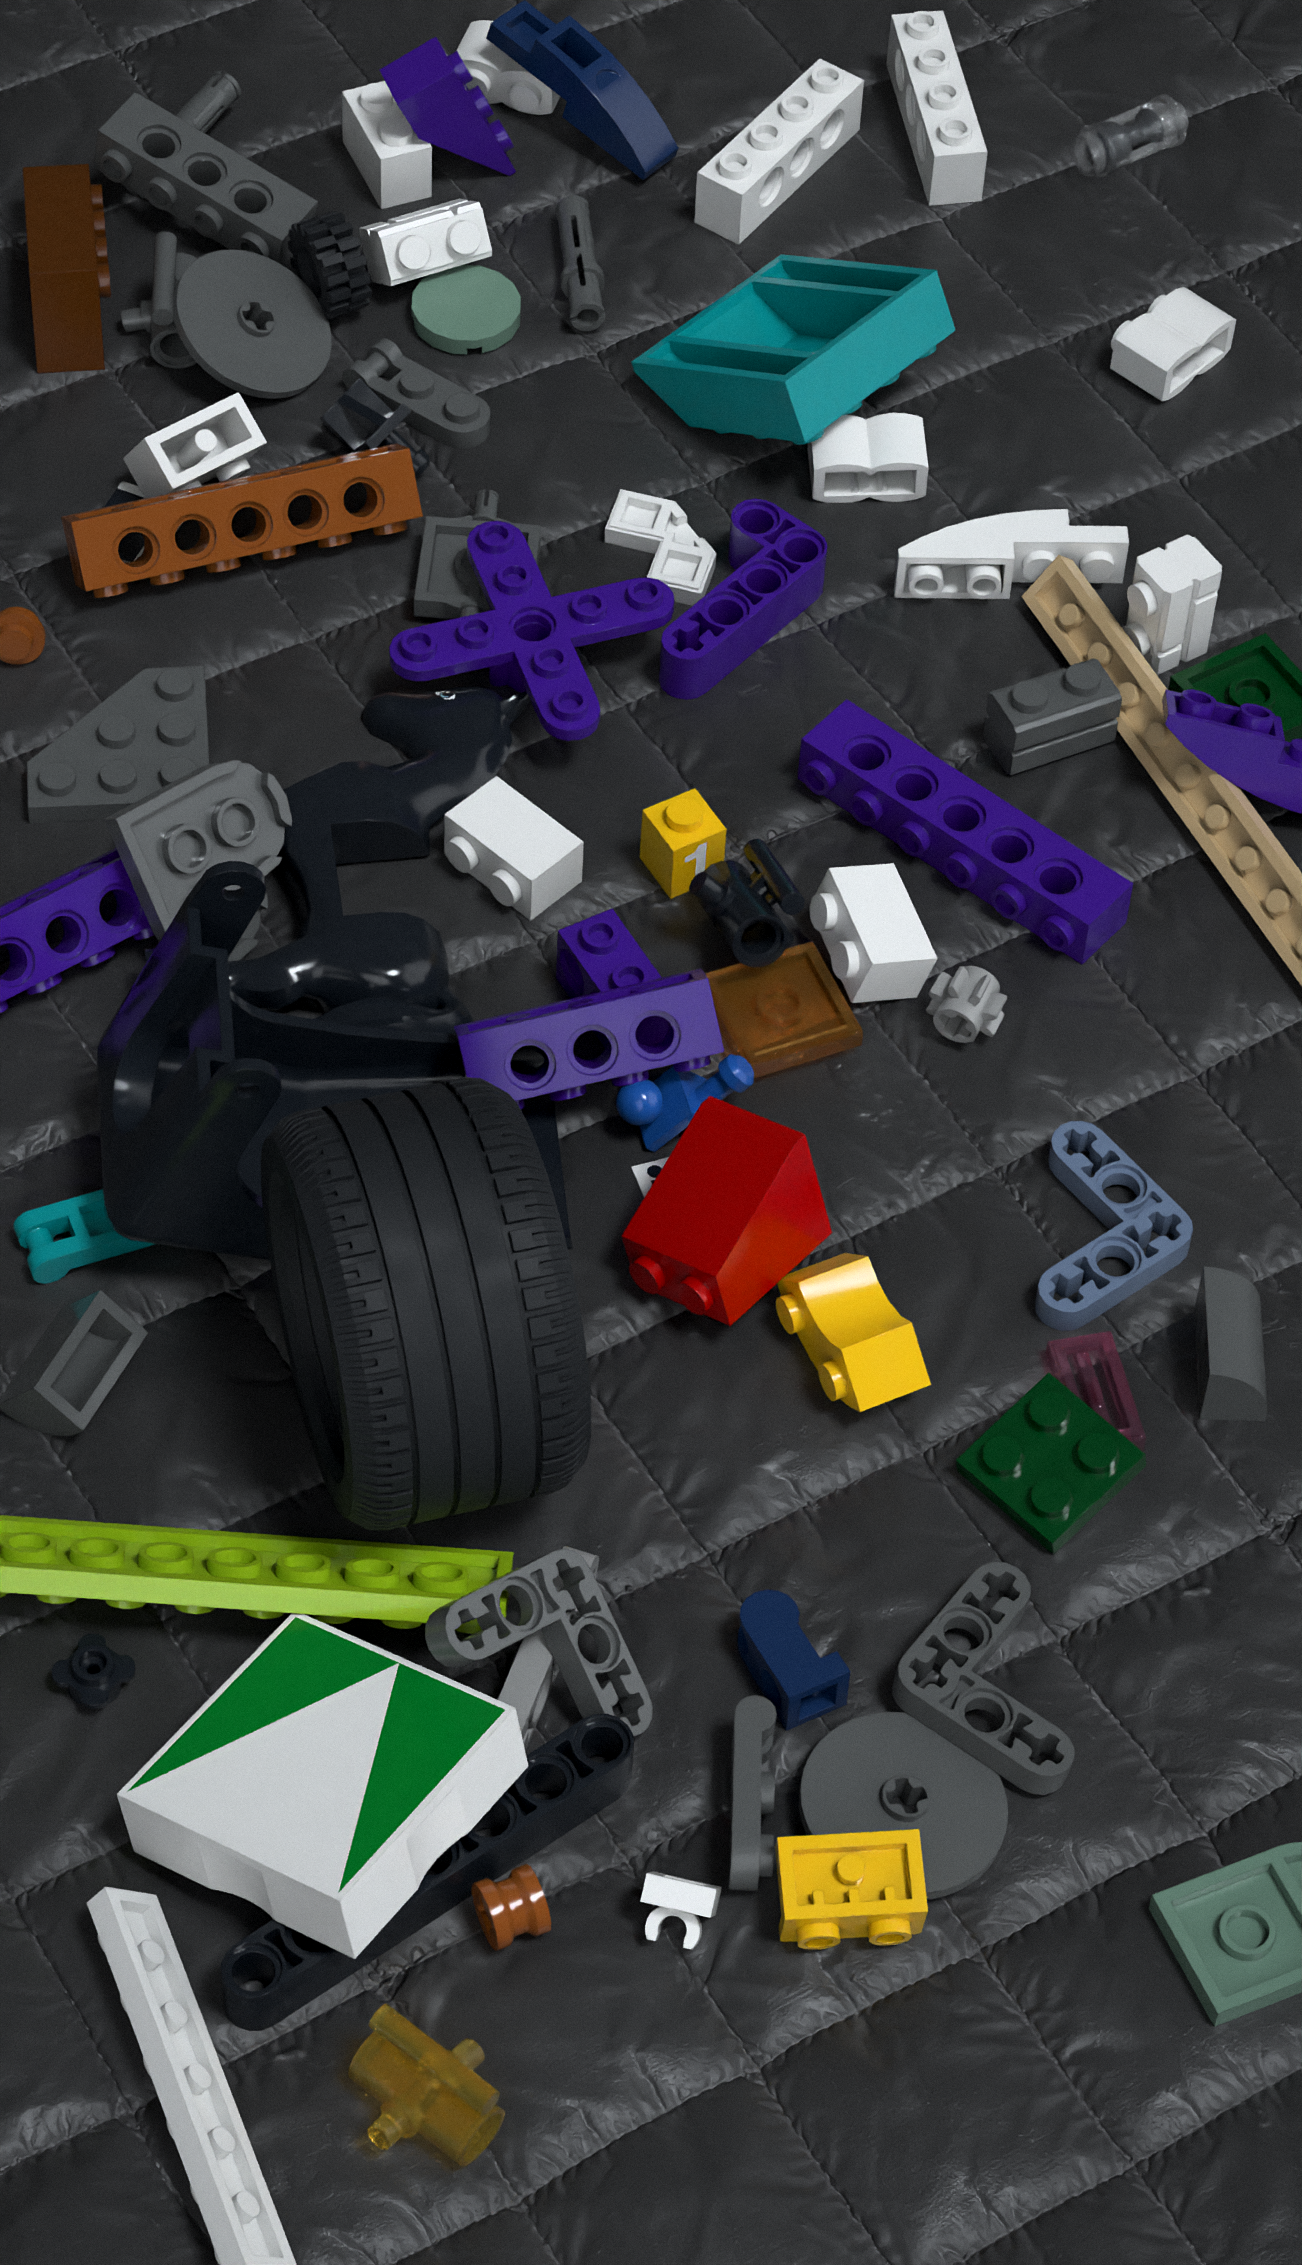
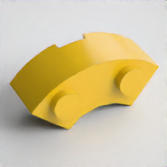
[776,1253,931,1412]

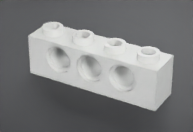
[886,10,988,206]
[694,59,864,245]

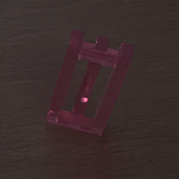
[1046,1331,1146,1451]

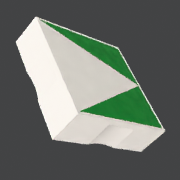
[117,1613,528,1959]

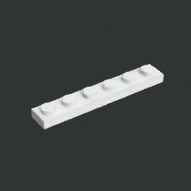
[87,1887,297,2265]

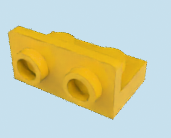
[775,1829,928,1950]

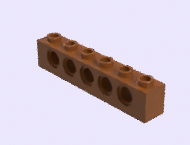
[61,444,423,598]

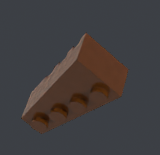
[23,164,111,373]

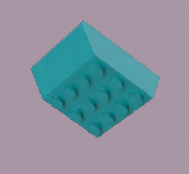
[631,254,956,445]

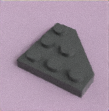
[27,666,209,824]

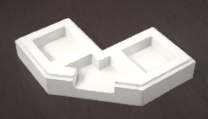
[604,489,716,606]

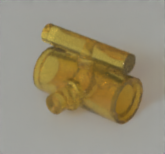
[348,2003,505,2167]

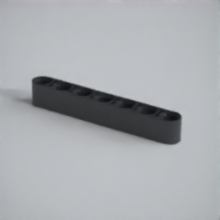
[221,1714,634,2031]

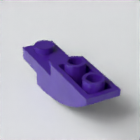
[1162,689,1302,814]

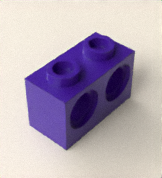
[556,909,668,1048]

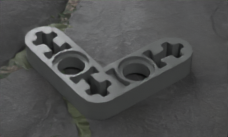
[425,1548,653,1737]
[892,1561,1075,1795]

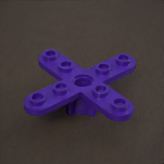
[389,521,675,741]

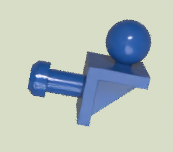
[616,1054,754,1152]

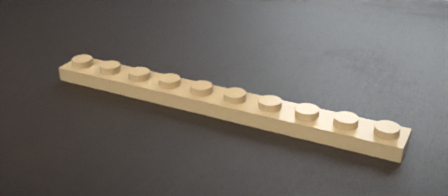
[1021,555,1302,986]

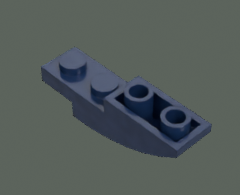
[486,0,678,180]

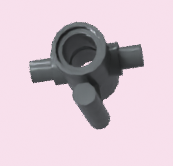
[121,232,197,369]

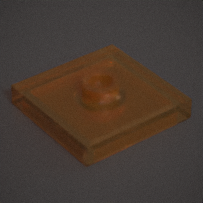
[705,941,863,1078]

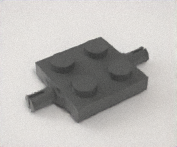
[414,489,541,619]

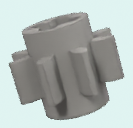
[926,966,1007,1043]

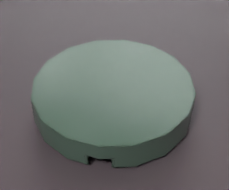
[411,265,521,355]

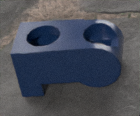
[737,1589,851,1731]

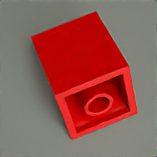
[621,1096,832,1326]

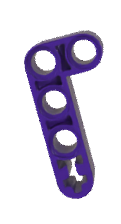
[659,499,828,700]

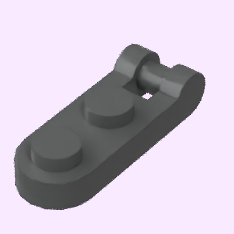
[342,338,490,449]
[728,1695,777,1891]

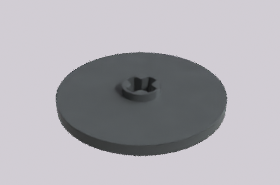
[173,249,332,399]
[798,1712,1008,1900]

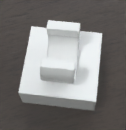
[640,1871,722,1949]

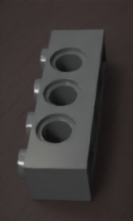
[94,92,318,267]

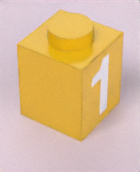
[640,788,727,899]

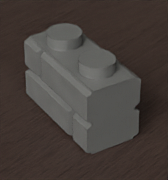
[983,658,1122,775]

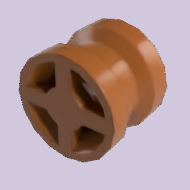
[472,1864,552,1951]

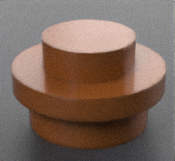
[0,607,46,664]

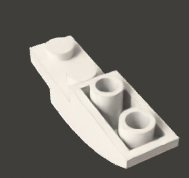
[894,509,1129,599]

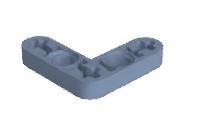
[1035,1121,1193,1331]

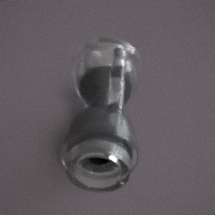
[1071,94,1189,177]

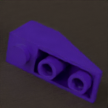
[380,36,516,176]

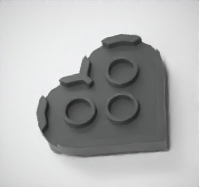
[104,760,292,962]

